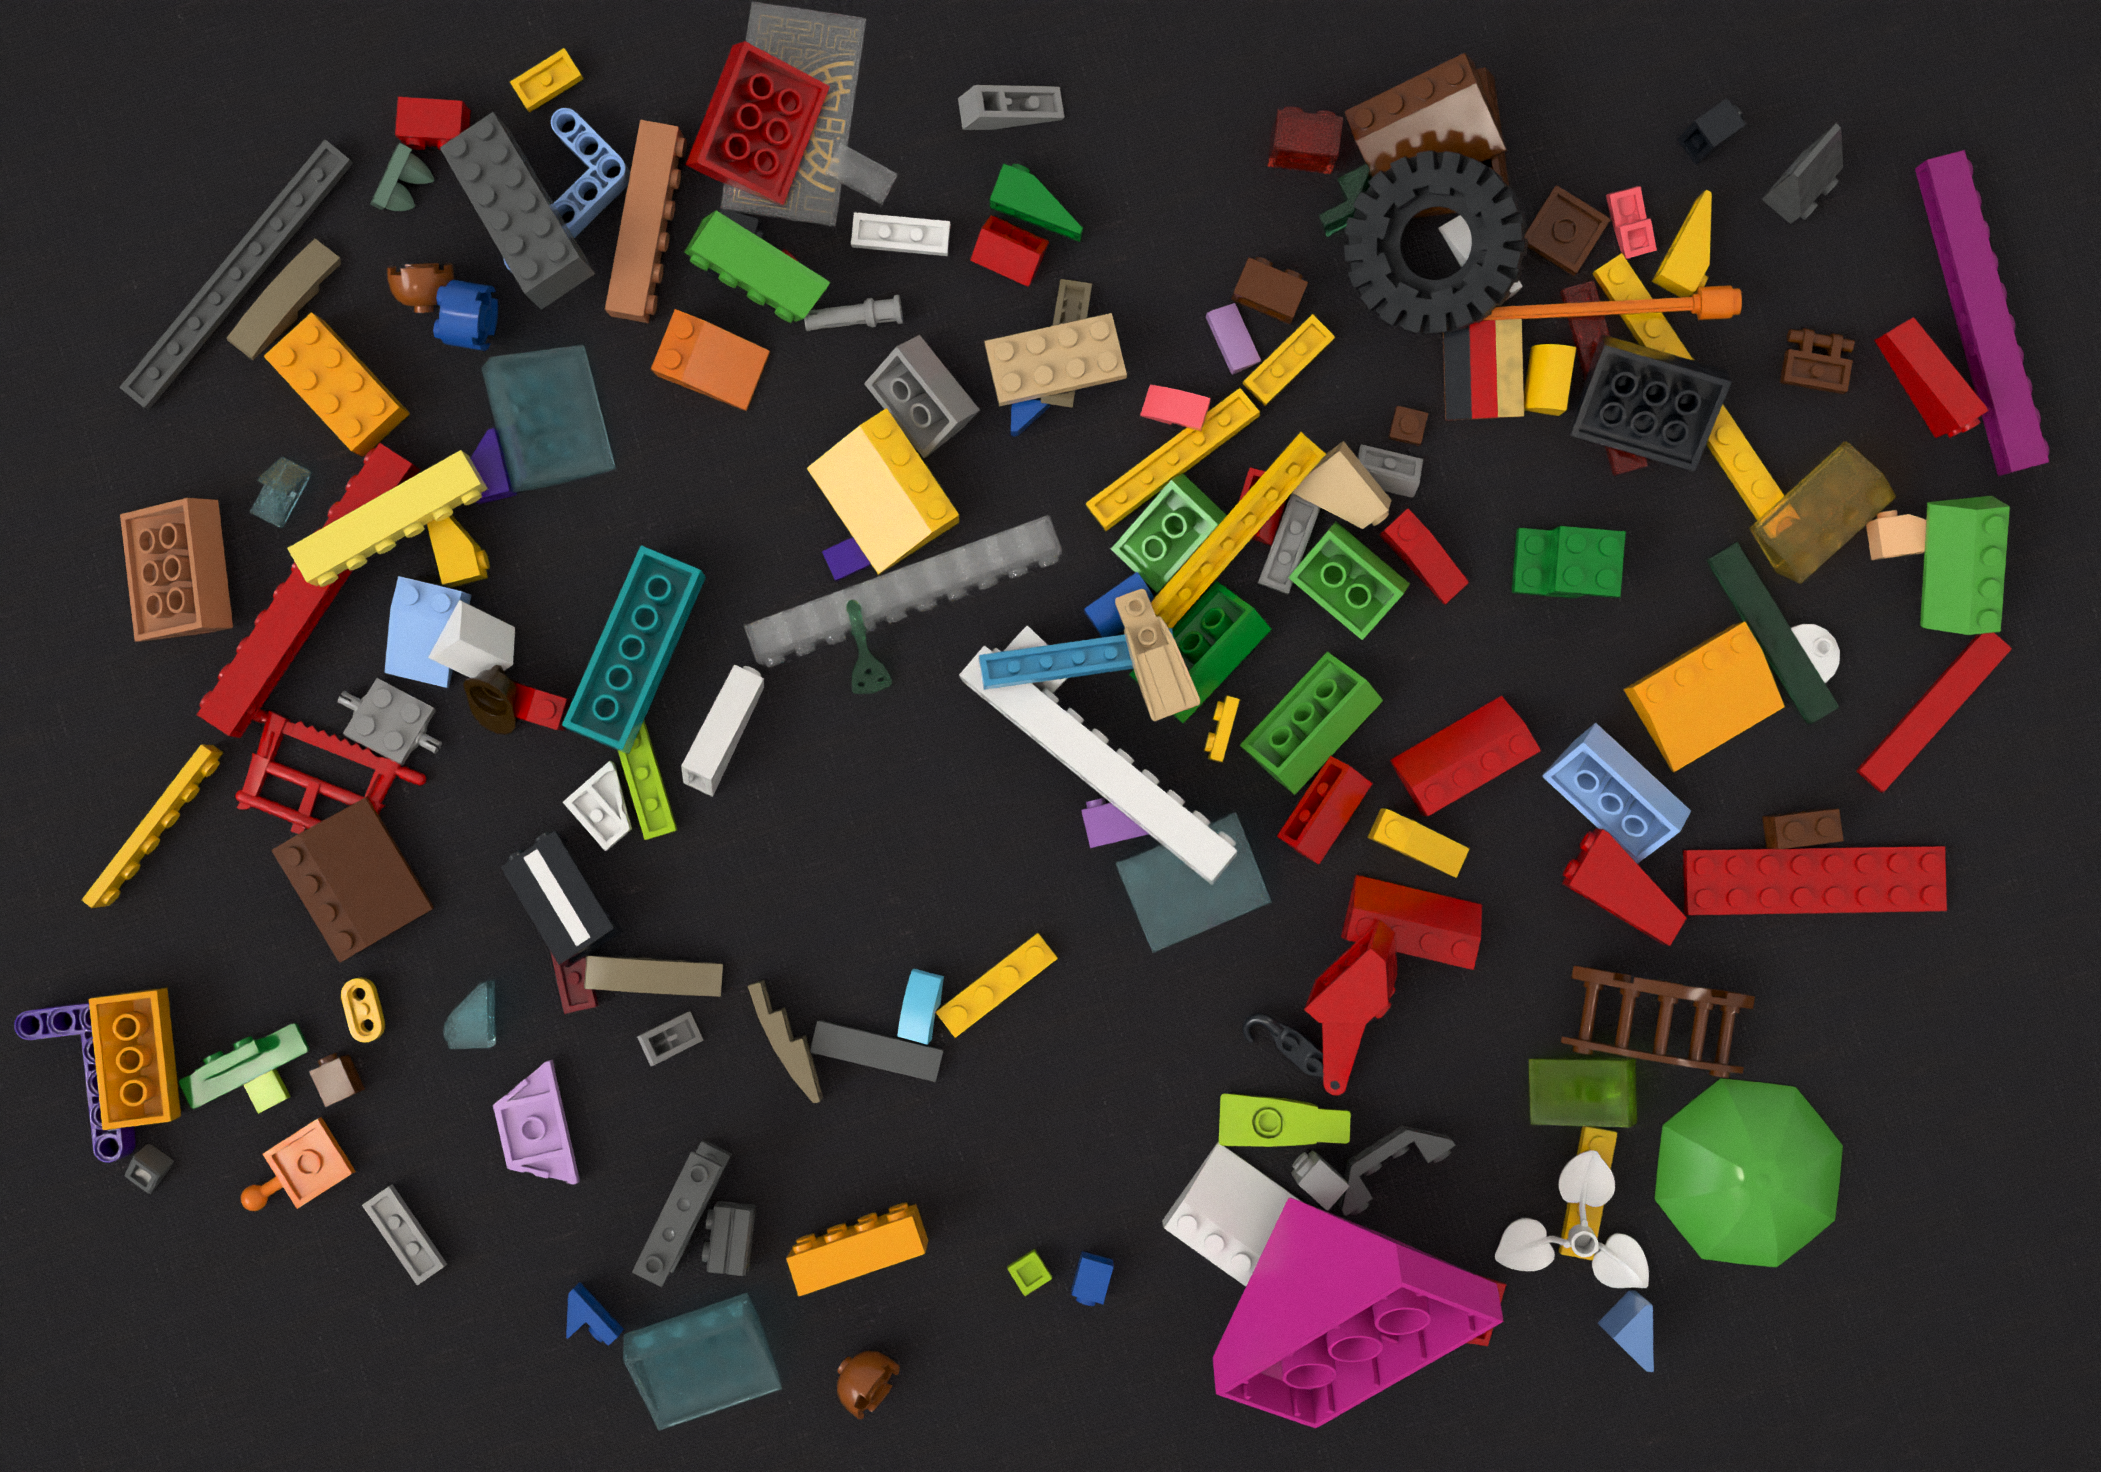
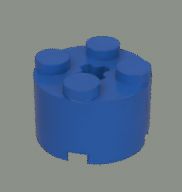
[433,280,498,351]

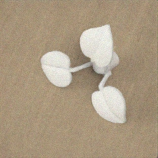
[1495,1150,1649,1288]

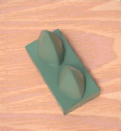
[370,143,434,211]

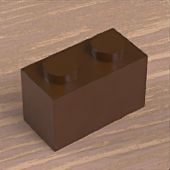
[1231,257,1308,324]
[1762,808,1844,849]

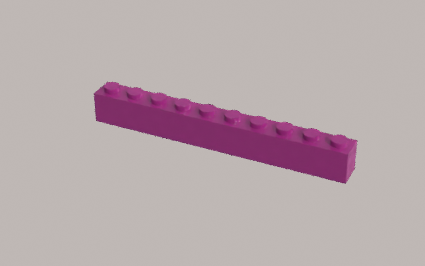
[1915,150,2049,476]

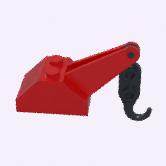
[1242,919,1397,1095]

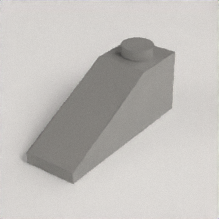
[958,85,1064,130]

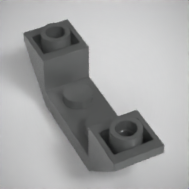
[1338,1125,1456,1216]

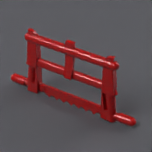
[235,709,426,834]

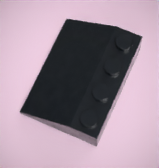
[1570,334,1732,472]

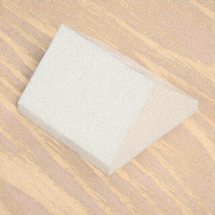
[428,600,515,678]

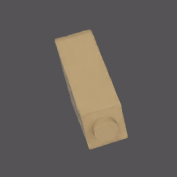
[1292,441,1391,529]

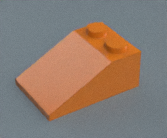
[651,309,770,411]

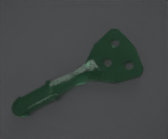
[846,599,892,694]

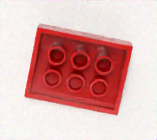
[686,41,830,205]

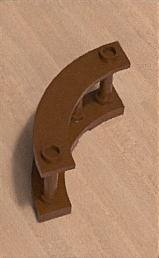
[1561,966,1755,1078]

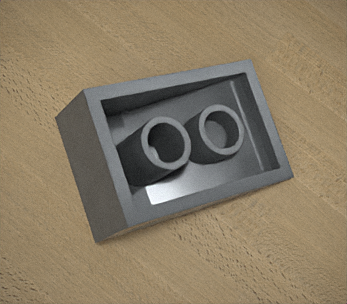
[1762,123,1843,224]

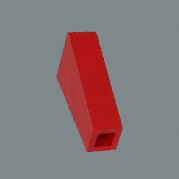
[1874,317,1989,438]
[1562,829,1687,946]

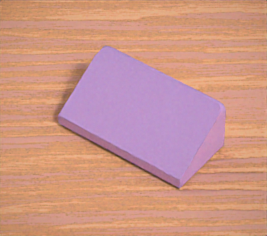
[1206,303,1261,375]

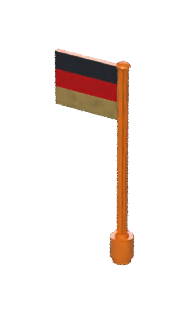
[1443,285,1742,420]

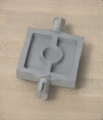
[338,678,442,766]

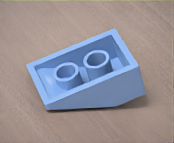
[384,576,472,688]

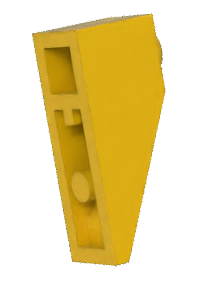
[1652,190,1712,298]
[427,515,490,588]
[1368,808,1469,878]

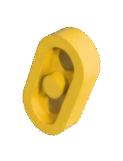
[341,977,385,1043]

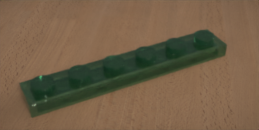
[1706,542,1839,724]

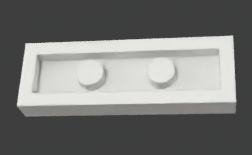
[851,213,951,256]

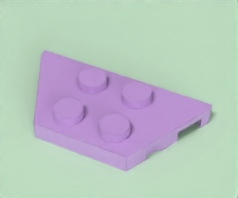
[493,1060,580,1185]

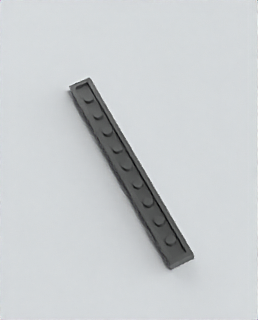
[119,140,353,410]

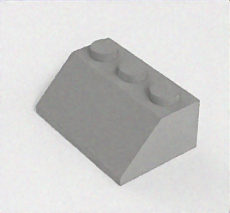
[864,335,980,458]

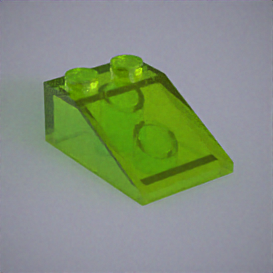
[1529,1058,1637,1127]

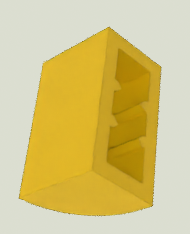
[1524,344,1576,416]

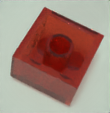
[1267,107,1343,174]

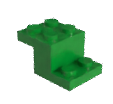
[1512,526,1626,598]

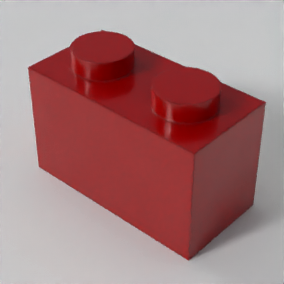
[395,97,471,150]

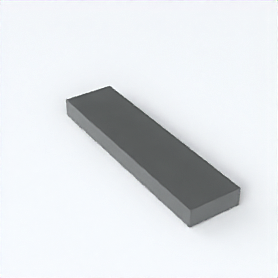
[810,1020,944,1082]

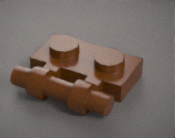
[1780,328,1855,394]

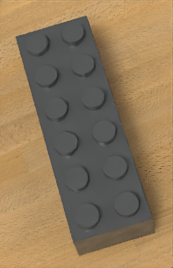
[440,112,595,310]

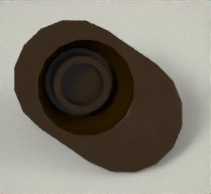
[463,665,517,734]

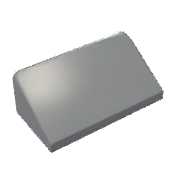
[1357,444,1423,497]

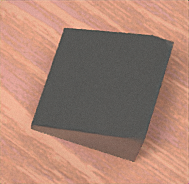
[124,1144,174,1194]

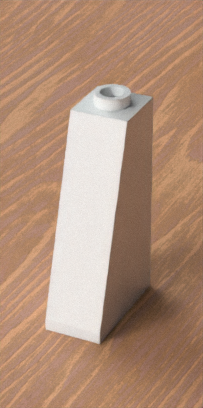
[681,665,764,797]

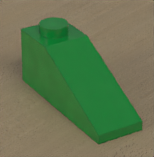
[990,164,1083,242]

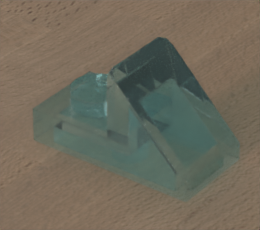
[250,456,312,529]

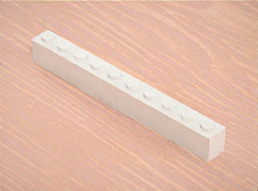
[959,645,1237,885]

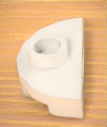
[1787,624,1840,684]

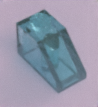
[443,980,496,1049]

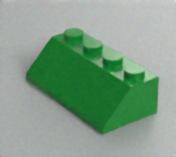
[1129,581,1272,723]

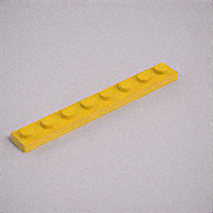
[1151,432,1326,628]

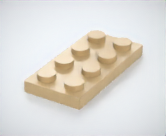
[985,313,1127,407]

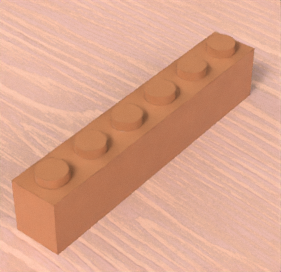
[605,120,687,323]

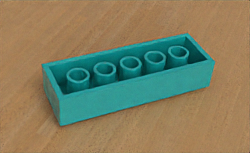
[562,546,706,754]

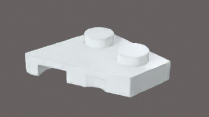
[563,761,632,851]

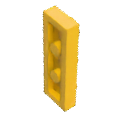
[1243,314,1335,406]

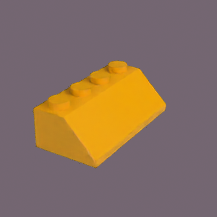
[89,988,181,1130]

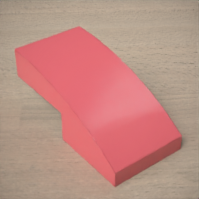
[1606,186,1657,259]
[1141,385,1211,431]

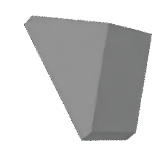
[637,1011,703,1066]

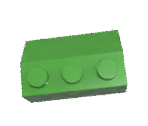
[1288,522,1410,640]

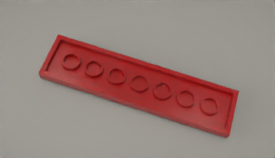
[1683,846,1947,915]

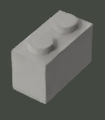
[1291,1149,1350,1211]

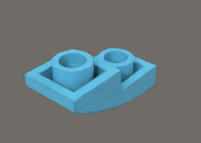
[897,969,944,1044]

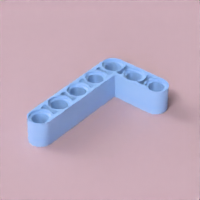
[504,108,630,272]

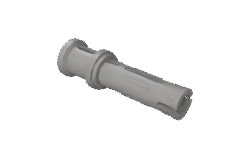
[804,295,903,331]

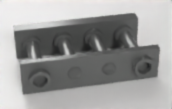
[632,1140,732,1287]

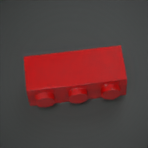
[1277,756,1373,865]

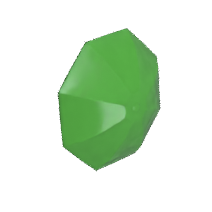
[1655,1078,1843,1267]

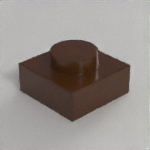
[1388,406,1428,446]

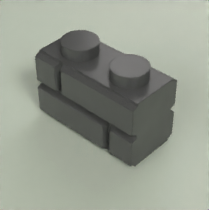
[702,1201,756,1276]

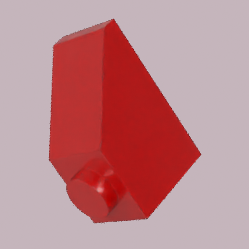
[513,682,573,731]

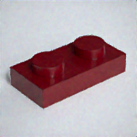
[550,951,598,1014]

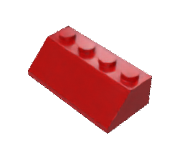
[1390,696,1541,816]
[1341,875,1482,970]

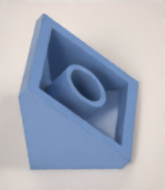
[1598,1290,1654,1372]

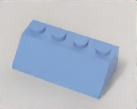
[1542,723,1691,864]

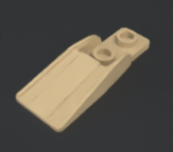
[1115,589,1200,721]

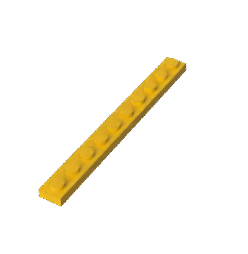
[1592,253,1801,539]

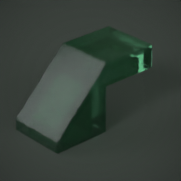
[1319,164,1371,237]

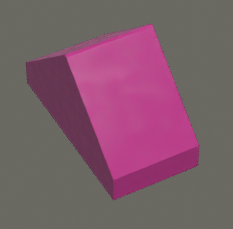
[1213,1198,1504,1428]

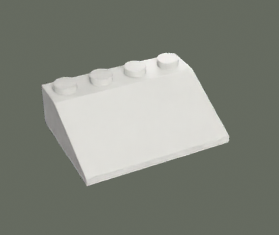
[1162,1142,1302,1286]

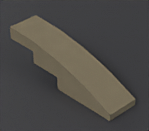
[227,239,341,360]
[1041,279,1092,408]
[584,955,723,997]
[748,980,823,1103]

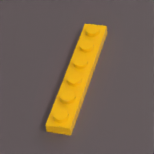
[1086,388,1260,531]
[82,744,223,908]

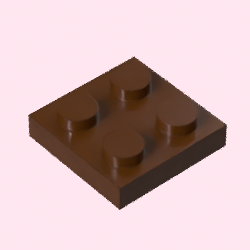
[1525,185,1610,276]

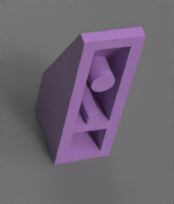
[1081,798,1148,848]

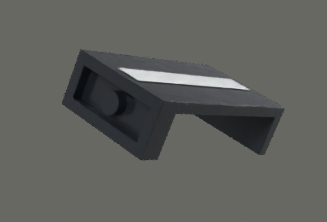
[501,831,623,967]

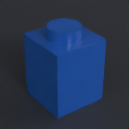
[1071,1251,1114,1306]

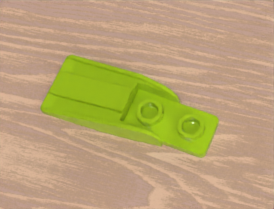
[1219,1093,1351,1147]

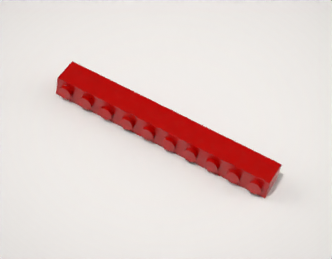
[197,443,421,738]

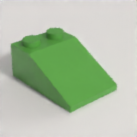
[1111,473,1227,593]

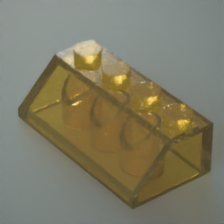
[1749,441,1896,584]

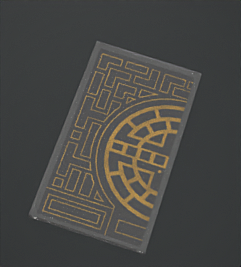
[721,2,867,226]

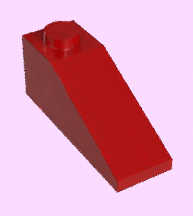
[1379,509,1469,605]

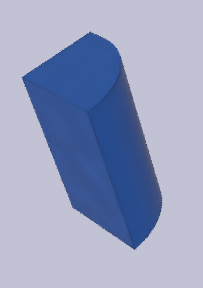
[1084,572,1154,638]

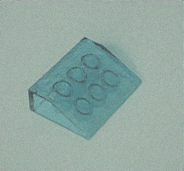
[481,345,616,493]
[1115,813,1271,953]
[623,1293,782,1431]

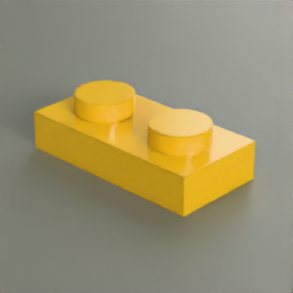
[510,48,584,113]
[1204,696,1240,762]

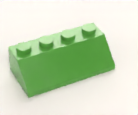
[684,210,830,323]
[1920,496,2010,635]
[1240,652,1383,795]

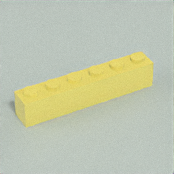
[287,450,488,587]

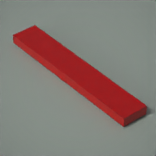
[1856,632,2012,792]

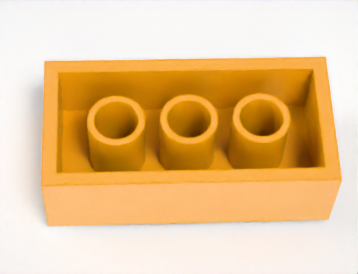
[264,312,410,457]
[786,1202,928,1296]

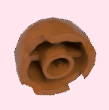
[386,263,454,313]
[837,1350,900,1419]

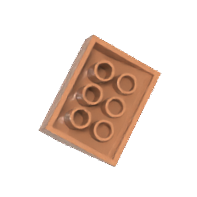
[120,498,233,642]

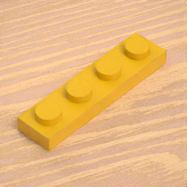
[935,933,1058,1038]
[1558,1125,1617,1261]

